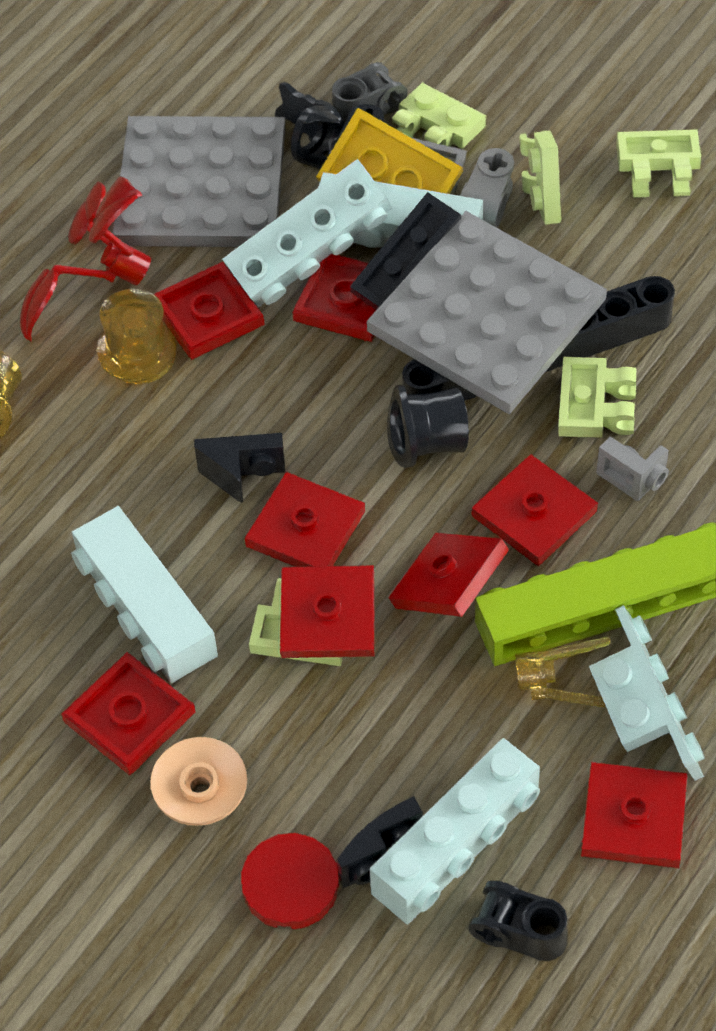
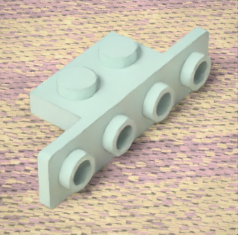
[589,605,705,781]

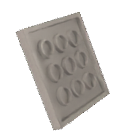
[113,116,286,247]
[367,211,607,415]

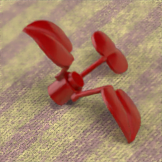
[20,176,151,342]

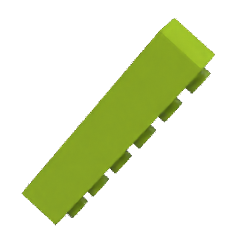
[475,522,716,667]

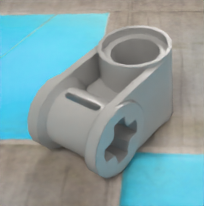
[460,148,514,228]

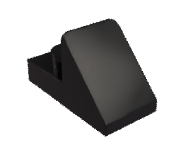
[194,433,286,503]

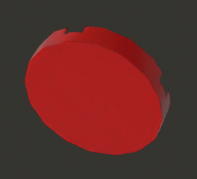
[241,833,339,930]

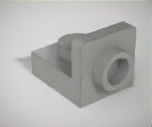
[596,436,669,501]

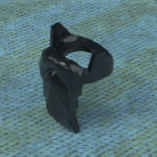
[275,82,345,169]

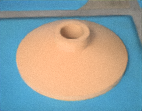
[150,737,247,826]

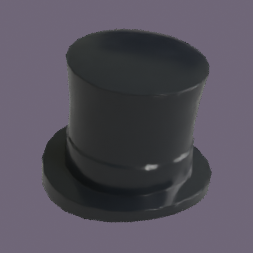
[387,385,469,468]

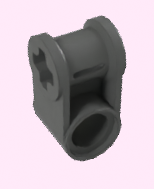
[332,62,408,122]

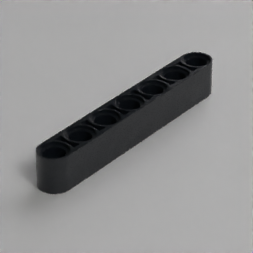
[402,276,675,401]

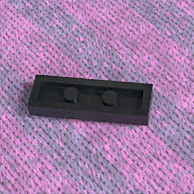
[350,192,461,310]

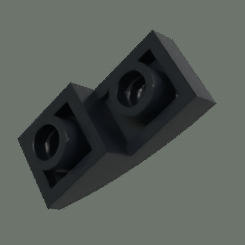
[337,796,423,888]

